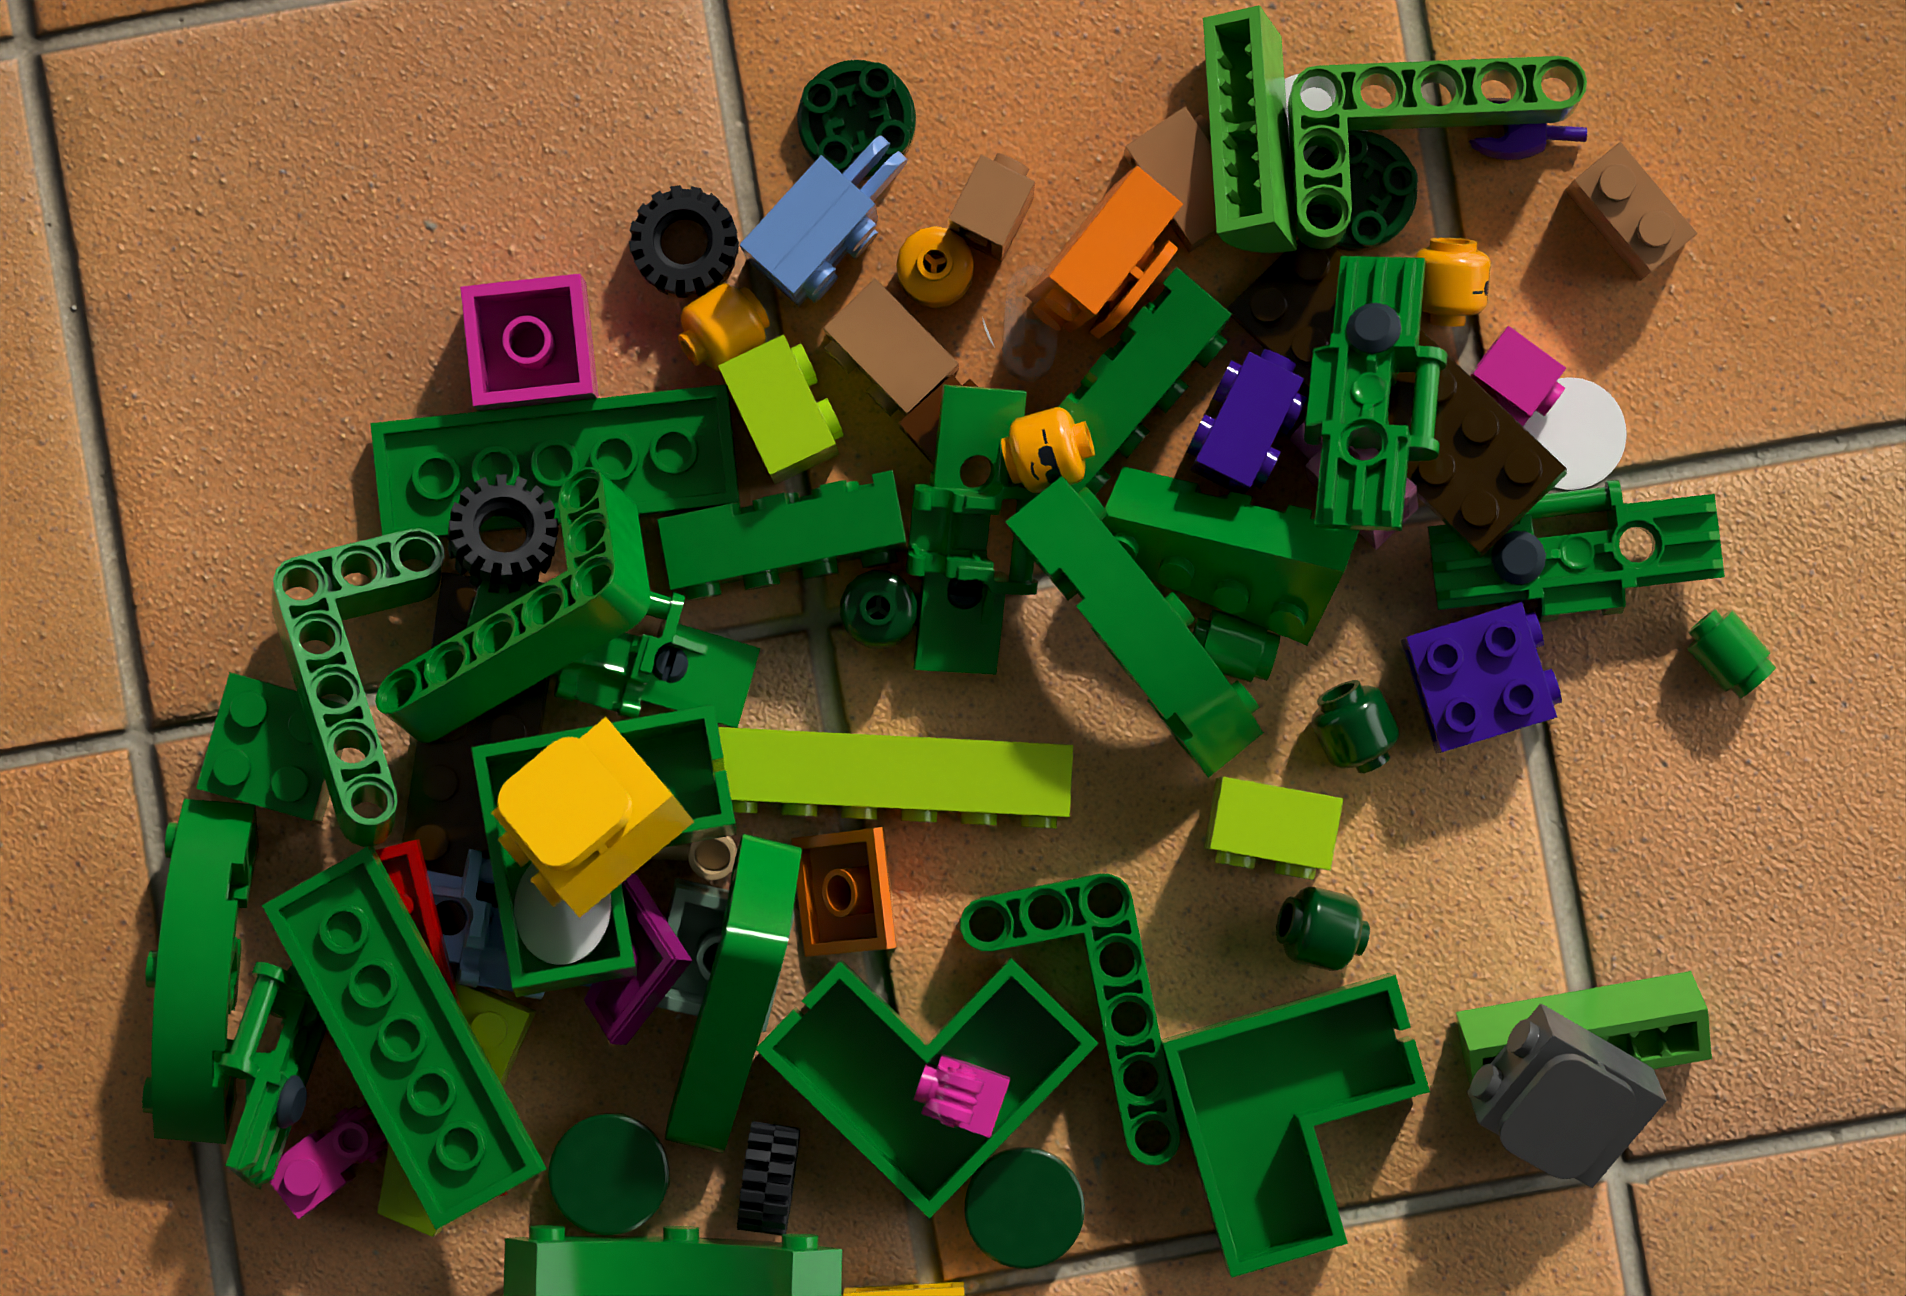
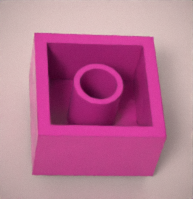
[460,273,599,411]

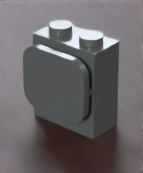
[1467,1003,1667,1188]

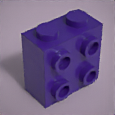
[1186,349,1307,494]
[1401,602,1562,753]

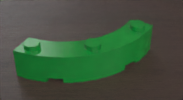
[1006,476,1264,778]
[142,799,259,1144]
[503,1225,842,1296]

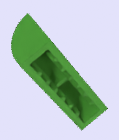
[1203,5,1297,253]
[1456,971,1712,1086]

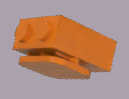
[1025,166,1183,339]

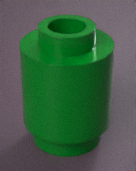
[1687,609,1776,699]
[1192,610,1280,683]

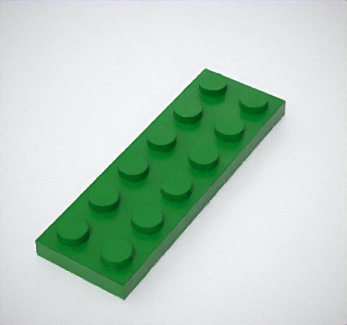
[370,384,741,538]
[262,846,547,1230]

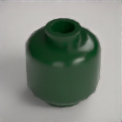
[840,570,917,649]
[1311,680,1400,773]
[1276,887,1370,971]

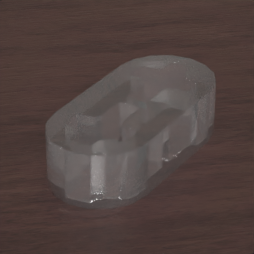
[1002,265,1058,382]

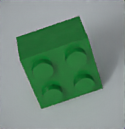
[196,672,347,821]

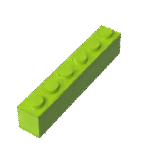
[713,727,1073,829]

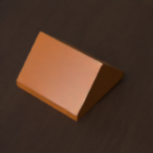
[791,827,897,957]

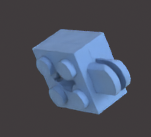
[740,135,908,307]

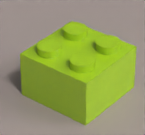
[718,334,844,485]
[1204,777,1343,880]

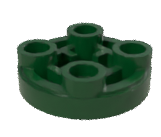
[797,60,916,180]
[1306,130,1418,251]
[548,1113,670,1235]
[964,1147,1085,1269]

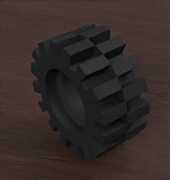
[629,185,739,298]
[447,475,559,593]
[737,1121,800,1236]

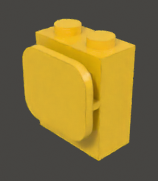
[491,717,694,918]

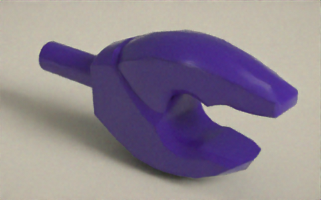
[1469,98,1587,160]

